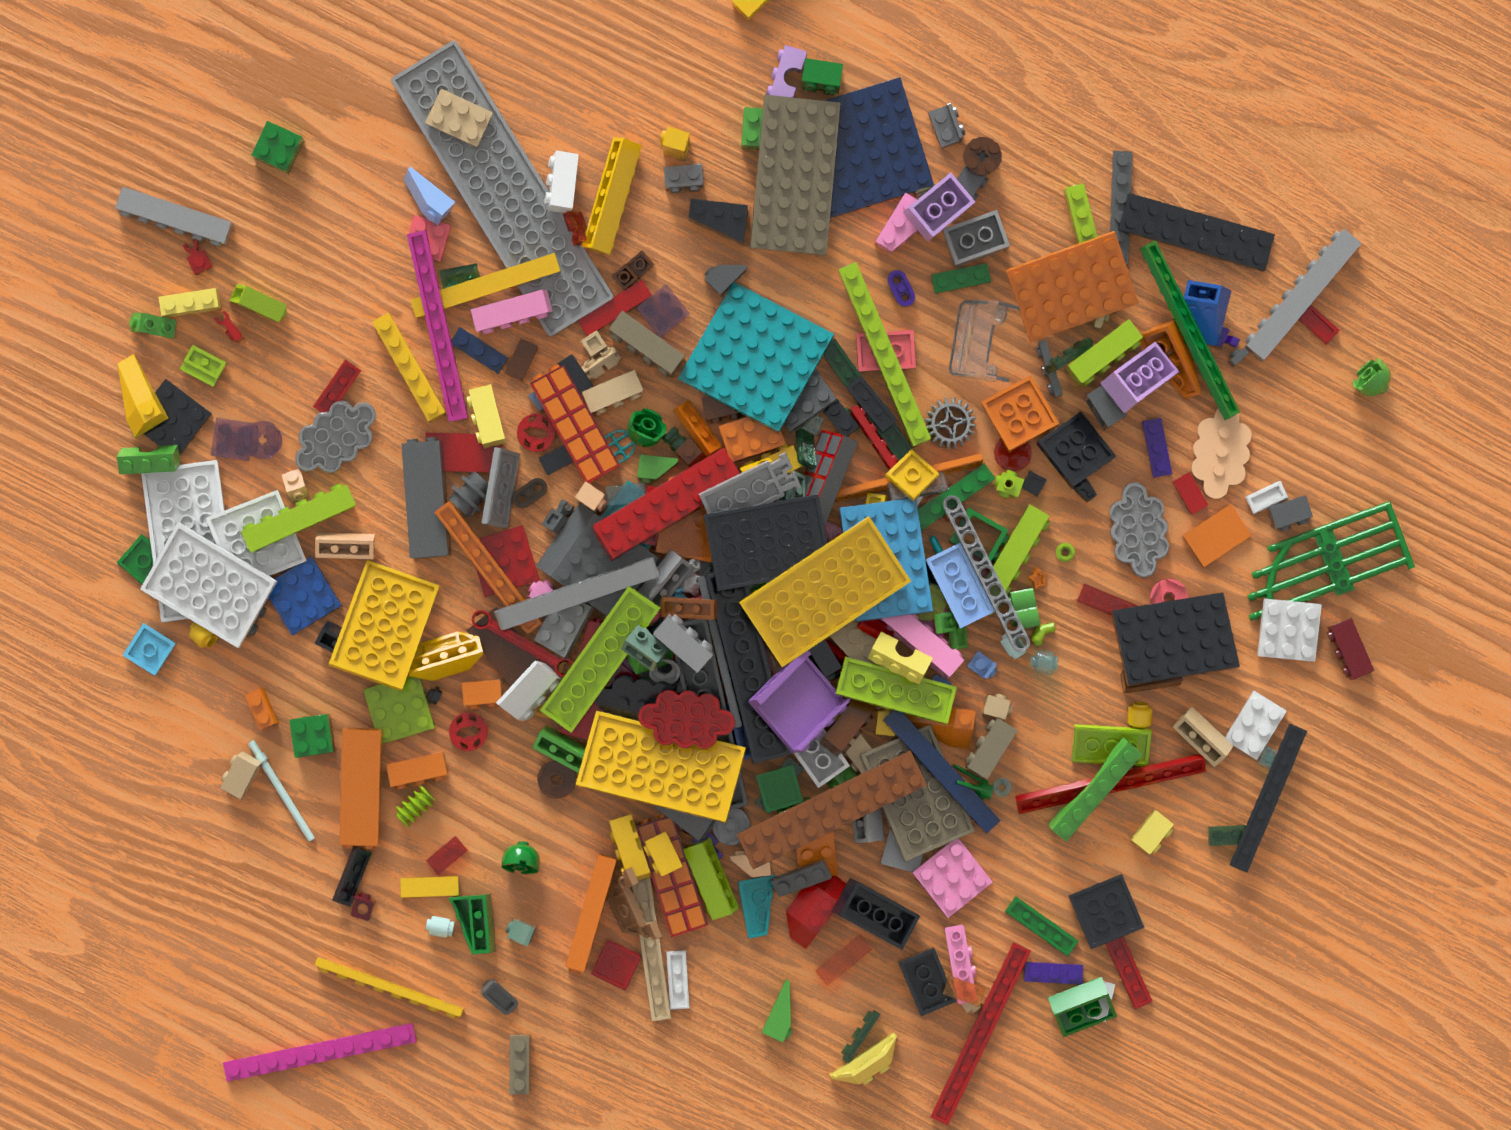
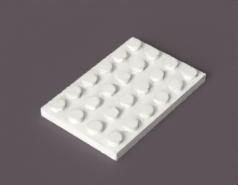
[140,523,277,648]

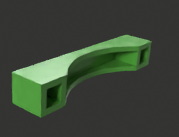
[1048,737,1142,841]

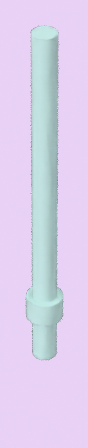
[248,740,315,842]

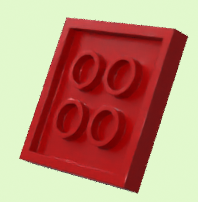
[476,525,540,597]

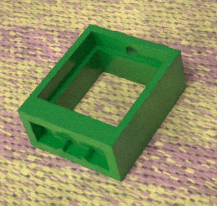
[949,507,1009,562]

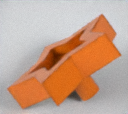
[1028,568,1047,590]

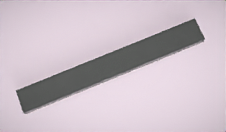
[697,576,742,728]

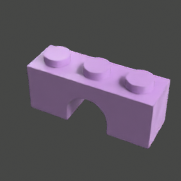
[766,45,807,98]

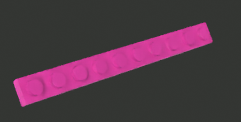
[407,230,469,422]
[223,1023,417,1082]

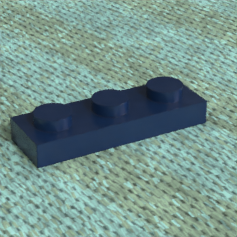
[451,327,509,374]

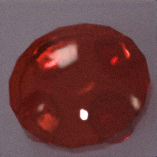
[994,438,1032,472]

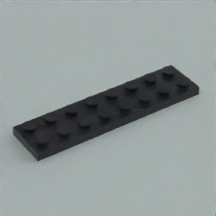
[1118,193,1275,272]

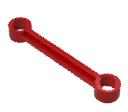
[472,610,573,677]

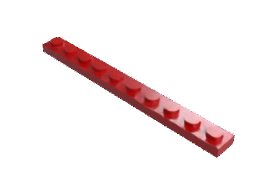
[1015,754,1206,814]
[930,942,1031,1125]

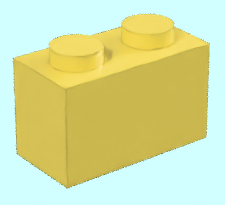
[1130,810,1174,855]

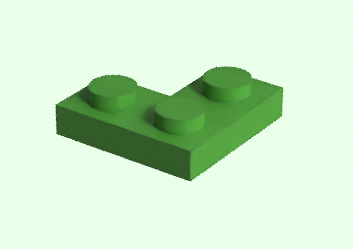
[934,611,968,650]

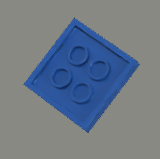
[269,556,342,636]

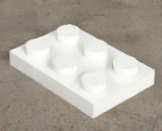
[1225,691,1287,760]

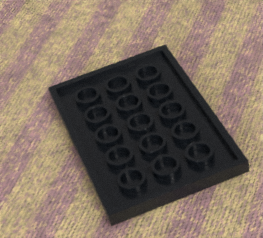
[703,494,827,592]
[1111,592,1240,687]

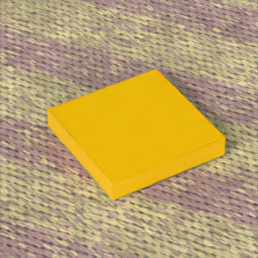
[885,449,940,502]

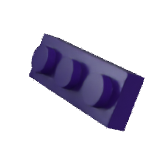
[1142,418,1172,478]
[1024,962,1083,984]

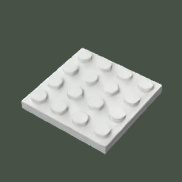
[206,490,306,576]

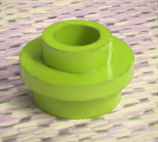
[1056,543,1075,562]

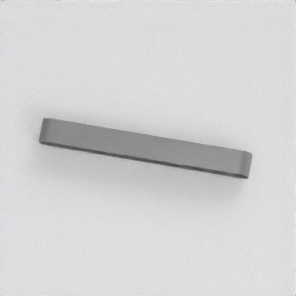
[942,495,1030,652]
[494,557,659,630]

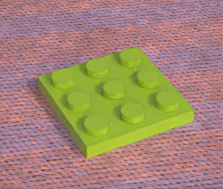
[363,676,435,744]

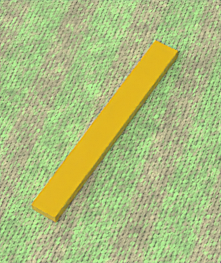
[410,253,561,318]

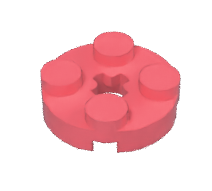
[1149,579,1188,604]

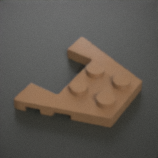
[607,867,663,940]

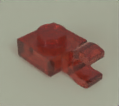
[563,211,587,246]

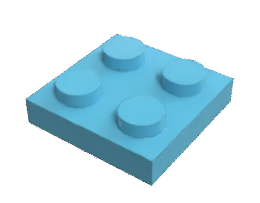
[123,623,177,676]

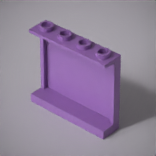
[748,650,851,753]

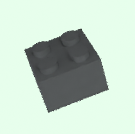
[1084,386,1127,431]

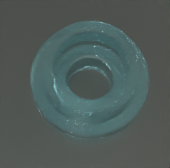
[993,778,1012,797]

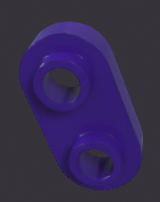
[888,270,915,307]

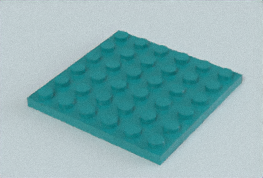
[678,282,834,433]

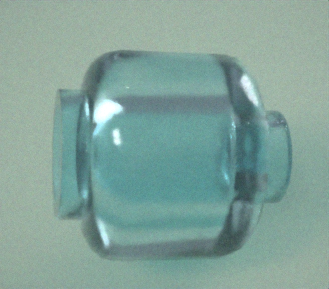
[1030,650,1058,676]

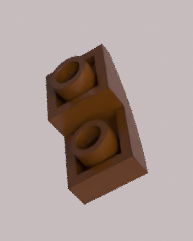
[612,250,655,290]

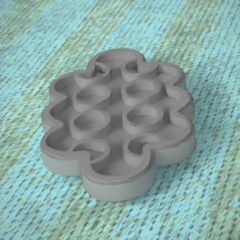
[295,401,376,473]
[1109,482,1169,578]

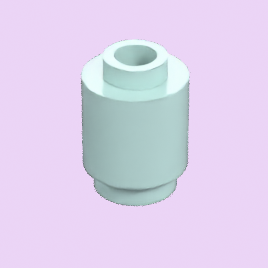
[1000,630,1027,660]
[426,916,455,938]

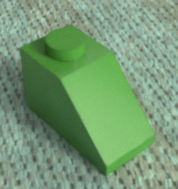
[637,454,678,484]

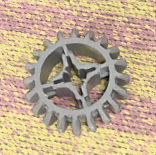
[925,397,976,449]

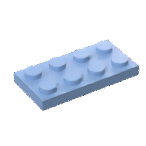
[926,543,995,629]

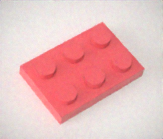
[856,330,916,372]

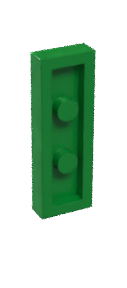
[931,263,991,294]

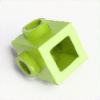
[994,470,1025,499]

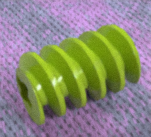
[395,785,437,828]

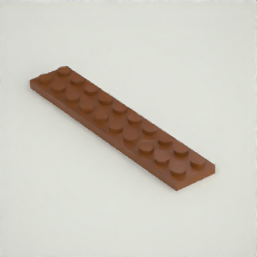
[736,750,927,870]

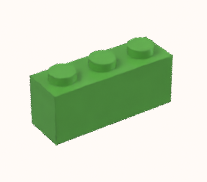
[532,725,586,773]

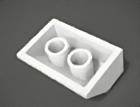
[496,661,562,721]

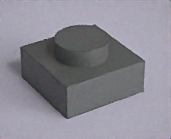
[1228,347,1249,367]

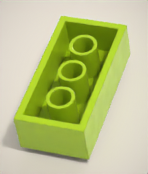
[1065,319,1143,387]

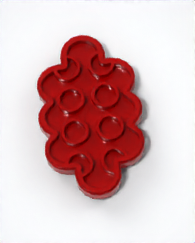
[638,690,735,749]

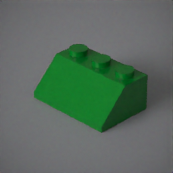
[1048,977,1117,1037]

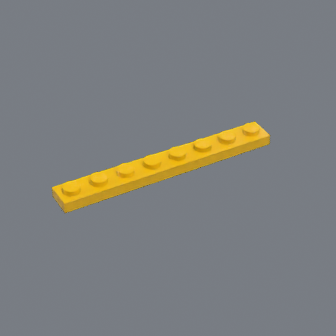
[315,957,464,1019]

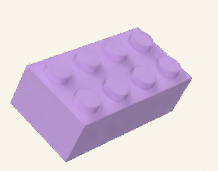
[1100,342,1179,413]

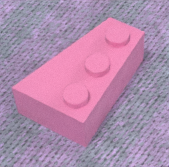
[875,193,918,254]

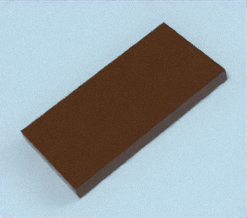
[466,607,540,687]

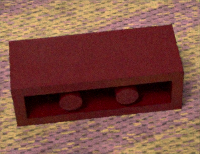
[1327,618,1374,680]

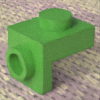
[826,766,857,789]

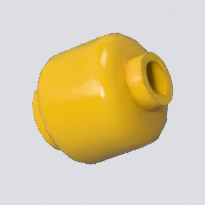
[189,622,218,648]
[1127,702,1153,728]

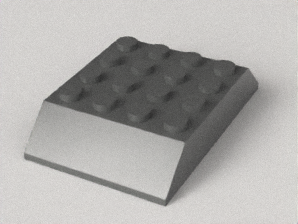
[536,503,662,616]

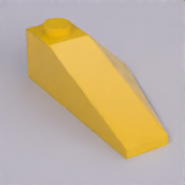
[117,354,168,438]

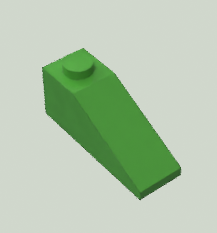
[762,979,793,1042]

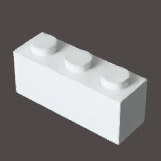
[544,150,579,214]

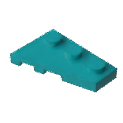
[737,874,775,939]

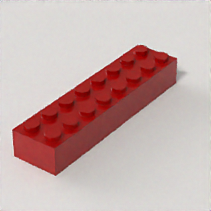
[591,448,740,562]

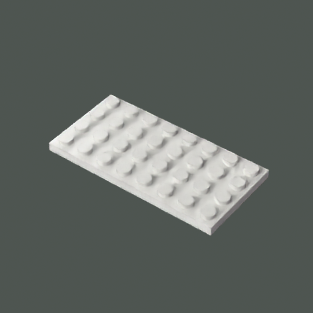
[141,460,225,623]

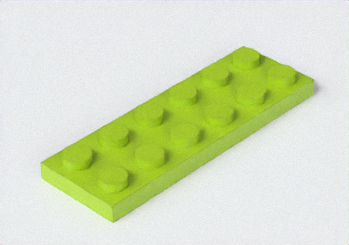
[835,657,957,725]

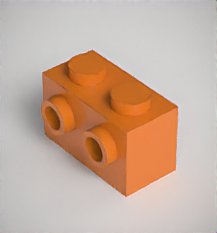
[462,679,503,709]

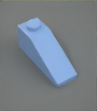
[404,167,455,225]

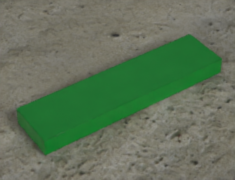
[1005,896,1079,957]

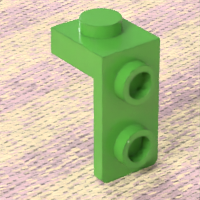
[129,313,177,339]

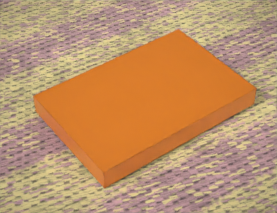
[1182,504,1252,568]

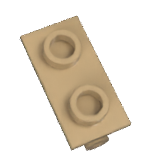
[581,346,621,380]

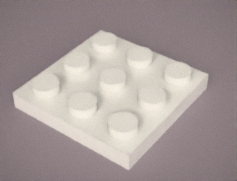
[1257,598,1322,662]

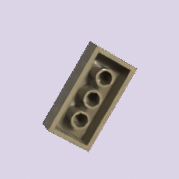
[609,311,685,378]

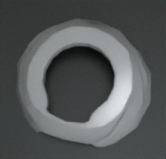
[649,657,680,684]

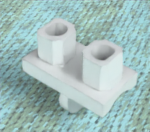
[679,559,701,596]

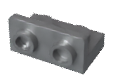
[928,103,965,149]
[664,164,704,193]

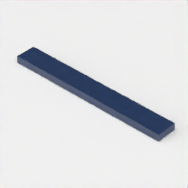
[882,710,1001,834]

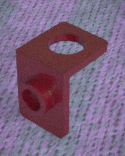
[351,892,375,921]

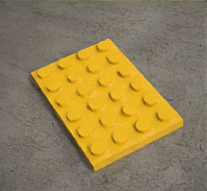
[328,560,440,691]

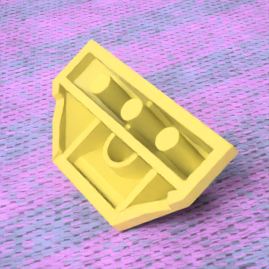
[830,1032,897,1085]

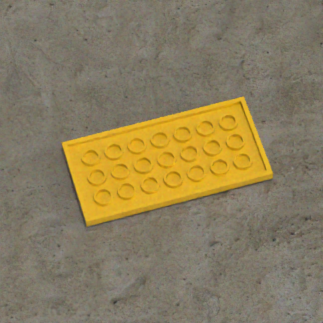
[739,516,911,667]
[576,711,746,823]

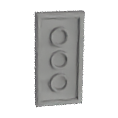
[482,447,520,529]

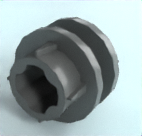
[449,471,488,517]

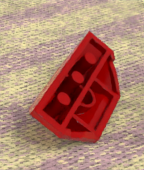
[786,875,846,949]

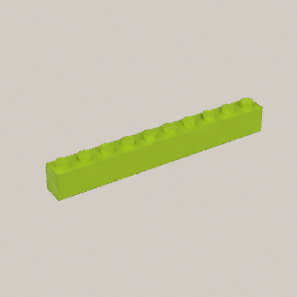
[838,262,931,448]

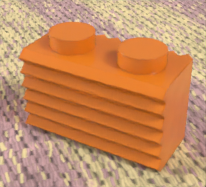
[244,688,279,730]

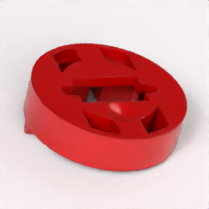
[517,414,555,453]
[449,713,488,751]

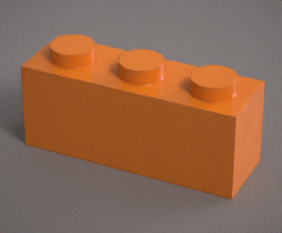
[386,752,449,790]

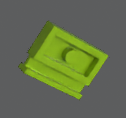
[180,345,227,387]

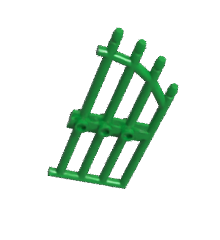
[1247,501,1415,621]

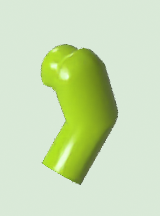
[1031,622,1056,646]

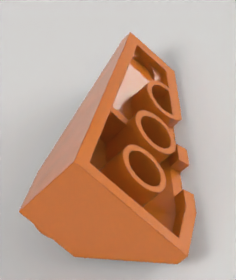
[1140,319,1202,399]
[904,708,976,749]

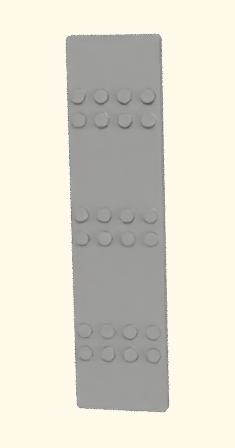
[391,41,613,337]

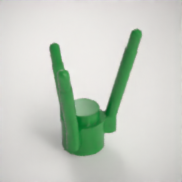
[953,764,994,800]

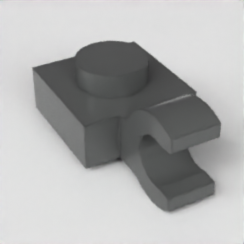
[542,499,575,534]

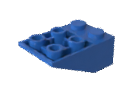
[1184,280,1231,346]

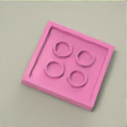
[911,838,992,918]

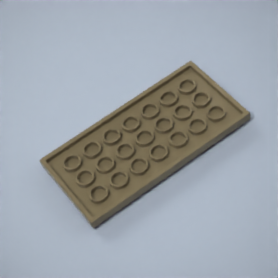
[750,95,840,256]

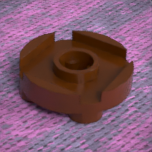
[963,137,1002,176]
[537,761,576,799]

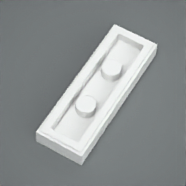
[666,950,690,1010]

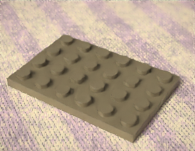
[860,725,975,862]

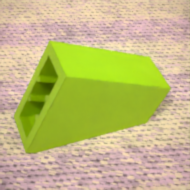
[229,284,287,322]

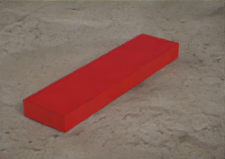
[578,280,652,336]
[1105,937,1153,1009]

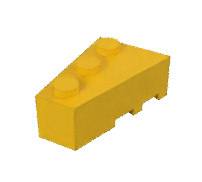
[609,814,652,881]

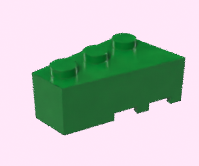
[448,894,496,954]

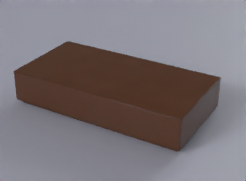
[505,338,538,381]

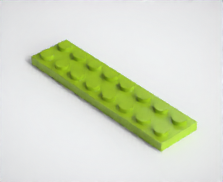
[540,586,660,733]

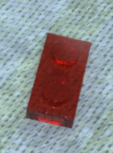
[426,836,468,875]

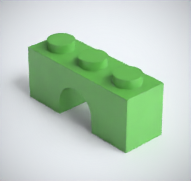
[116,445,181,475]

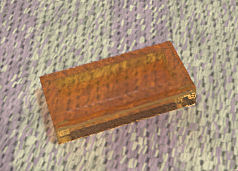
[943,976,986,1007]

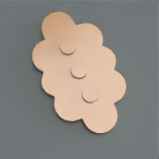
[1191,408,1252,499]

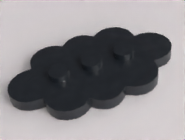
[596,675,675,721]

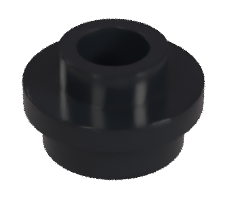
[426,686,443,705]

